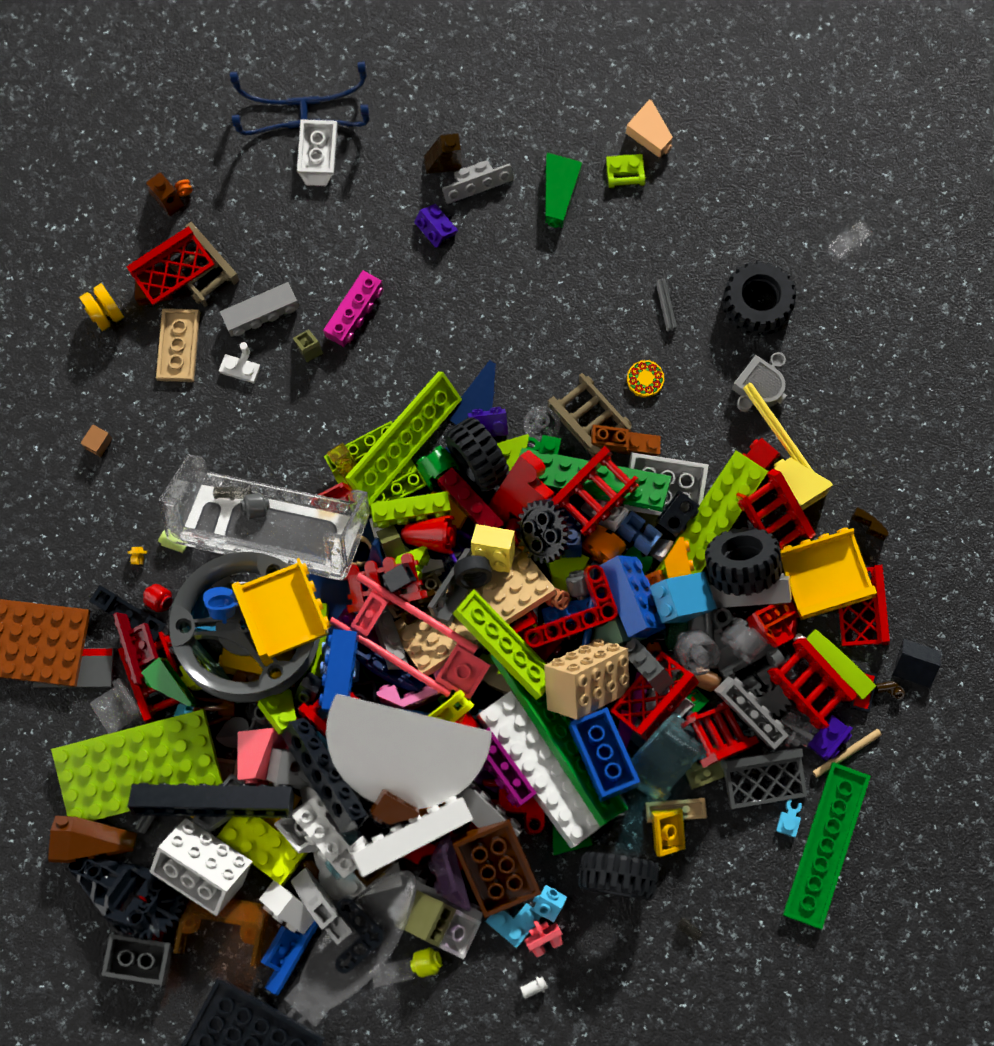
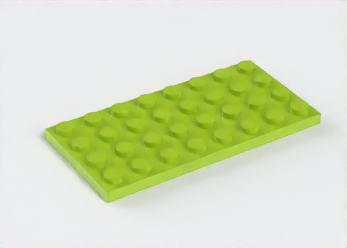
[51,709,223,821]

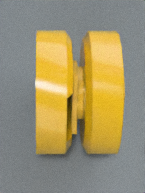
[79,283,124,331]

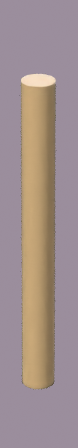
[812,729,882,778]

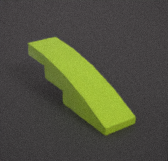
[806,629,876,700]

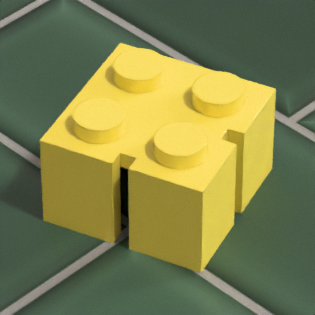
[471,524,515,573]

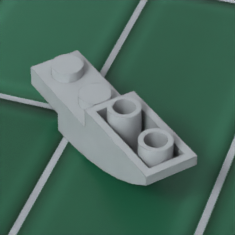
[291,867,354,945]

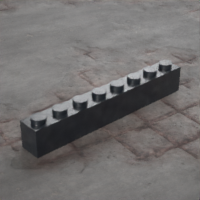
[128,783,295,818]

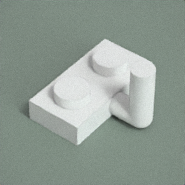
[219,342,261,384]

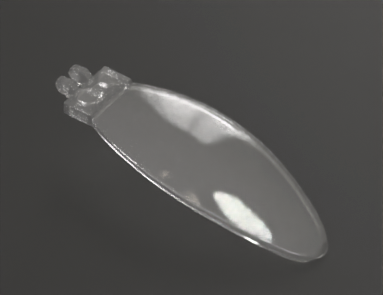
[285,871,417,1027]

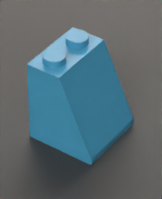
[649,572,717,623]

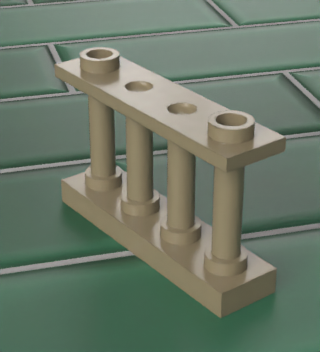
[163,222,240,307]
[548,373,632,457]

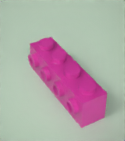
[323,270,384,347]

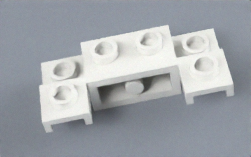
[292,794,369,880]

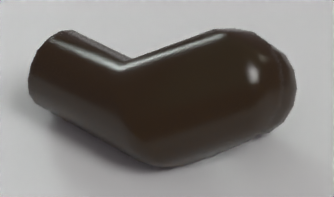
[875,681,905,700]

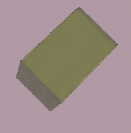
[293,329,323,362]
[376,525,406,560]

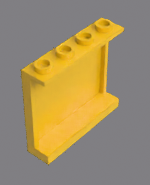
[781,528,877,620]
[231,558,331,661]

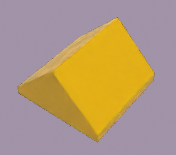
[651,809,686,857]

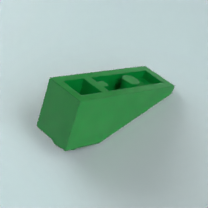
[141,658,199,707]

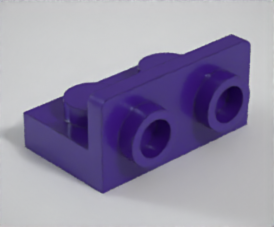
[807,715,853,761]

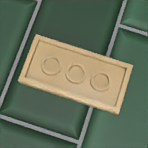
[156,309,200,382]

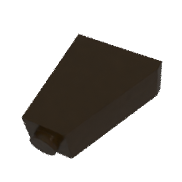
[424,133,462,174]

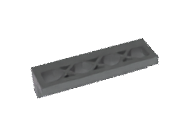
[427,547,478,625]

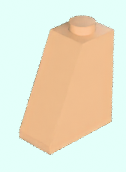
[626,99,673,158]

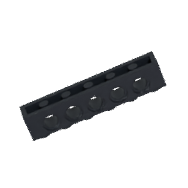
[281,717,368,834]

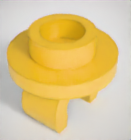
[127,547,147,565]

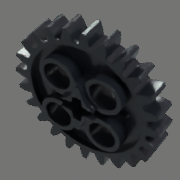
[515,499,573,564]

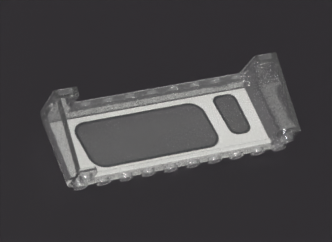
[158,454,370,580]

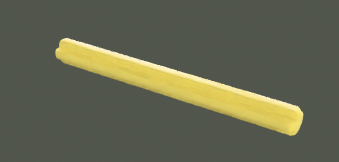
[743,383,813,471]

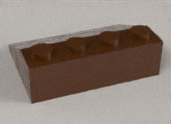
[452,820,541,918]

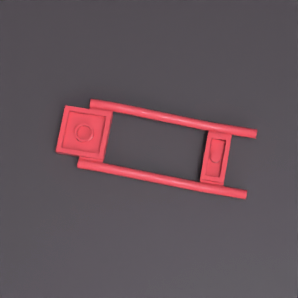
[330,573,491,700]

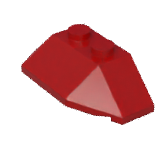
[746,600,799,648]

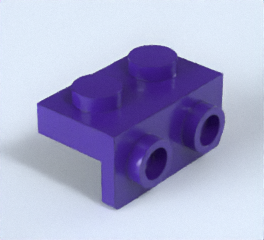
[414,204,458,247]
[468,407,509,437]

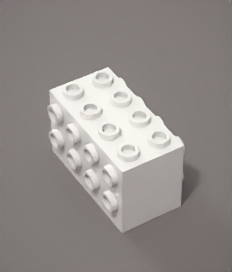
[150,818,252,916]

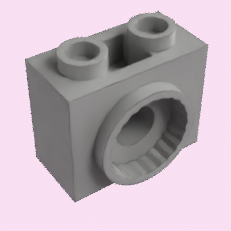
[266,748,309,789]

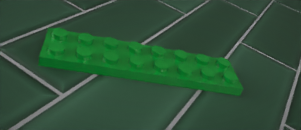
[519,448,671,512]
[782,762,871,930]

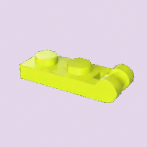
[428,690,474,722]

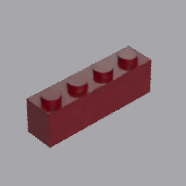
[438,468,504,529]

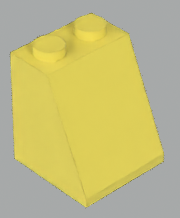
[769,458,833,510]

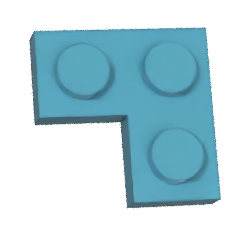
[485,903,542,948]

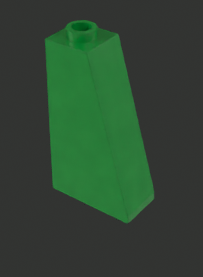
[545,152,582,228]

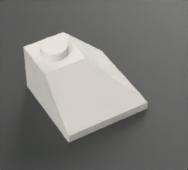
[439,910,481,959]

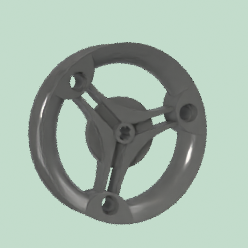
[169,552,320,703]

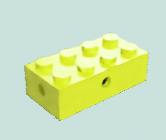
[217,817,308,886]

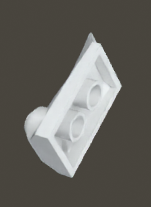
[297,119,338,186]

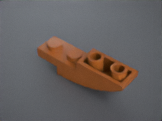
[591,424,661,456]

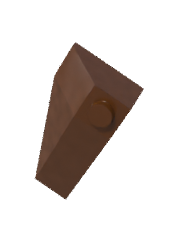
[48,816,137,863]

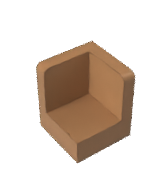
[81,425,112,457]

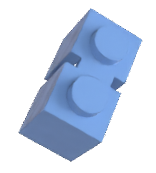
[616,511,662,556]

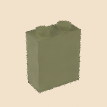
[395,888,457,947]

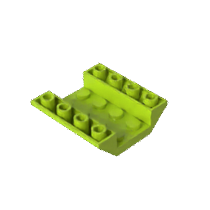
[324,421,427,521]

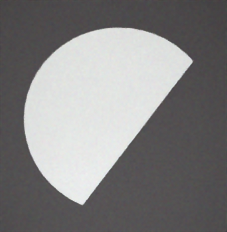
[326,694,492,809]

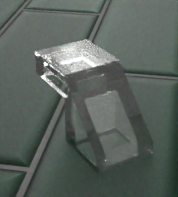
[828,220,874,260]

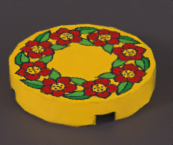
[627,360,664,398]

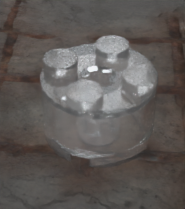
[720,618,768,664]
[674,629,721,676]

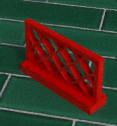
[126,226,215,306]
[839,565,890,647]
[610,651,699,742]

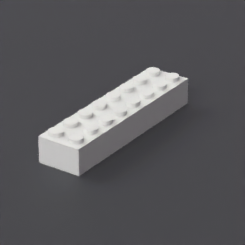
[476,691,600,848]

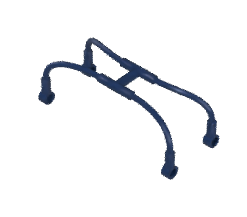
[230,61,370,135]

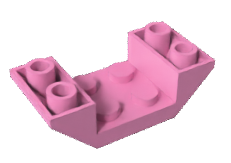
[376,667,442,710]

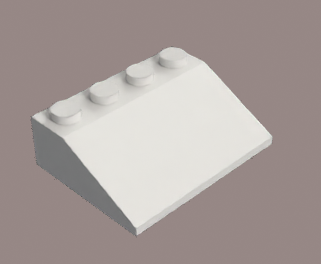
[624,452,709,520]

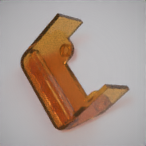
[173,899,269,967]

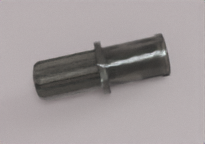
[213,485,252,501]

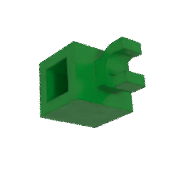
[526,435,561,455]

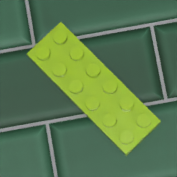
[452,590,546,700]

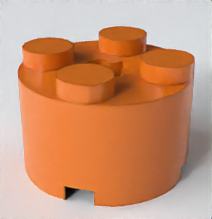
[582,525,626,564]

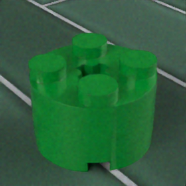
[416,446,461,491]

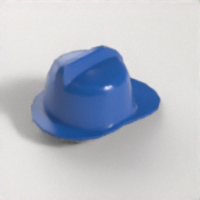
[203,587,238,624]

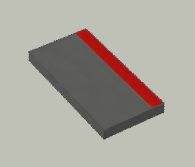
[33,648,115,688]

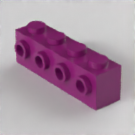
[483,727,537,807]

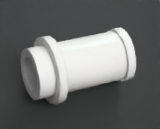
[520,977,548,999]

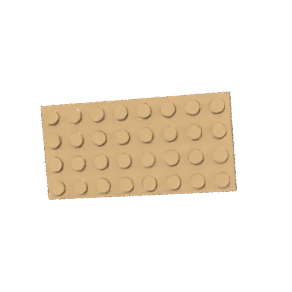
[394,547,558,676]

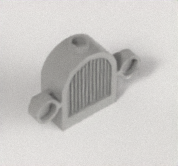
[732,352,787,412]

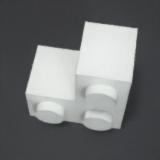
[259,880,314,935]

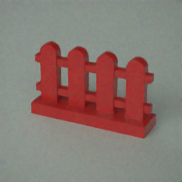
[343,553,428,613]

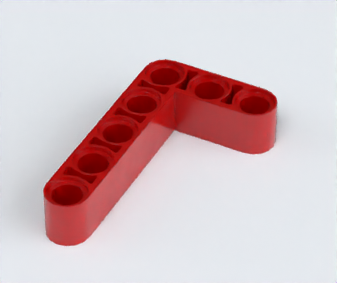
[523,565,618,647]

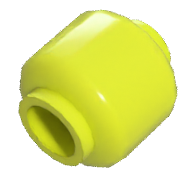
[410,948,442,978]

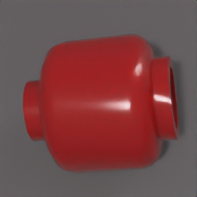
[143,584,173,612]

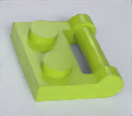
[606,154,645,188]

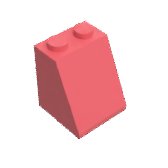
[237,728,289,786]

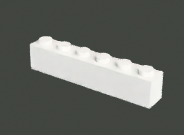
[350,796,473,877]

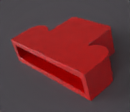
[488,450,554,523]

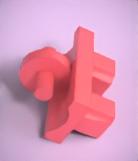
[524,920,563,957]

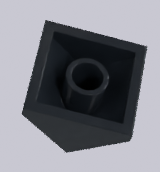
[892,638,941,688]

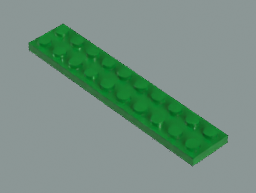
[490,654,628,827]

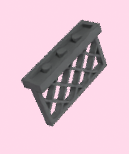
[720,748,807,809]

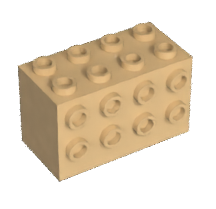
[544,639,630,720]

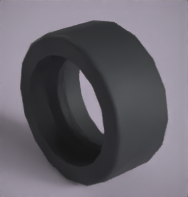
[453,556,492,589]

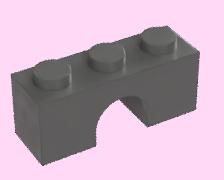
[623,638,674,695]

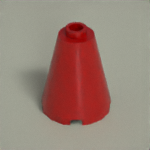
[401,515,457,554]

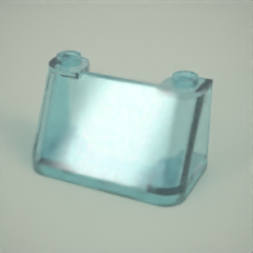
[630,712,707,802]

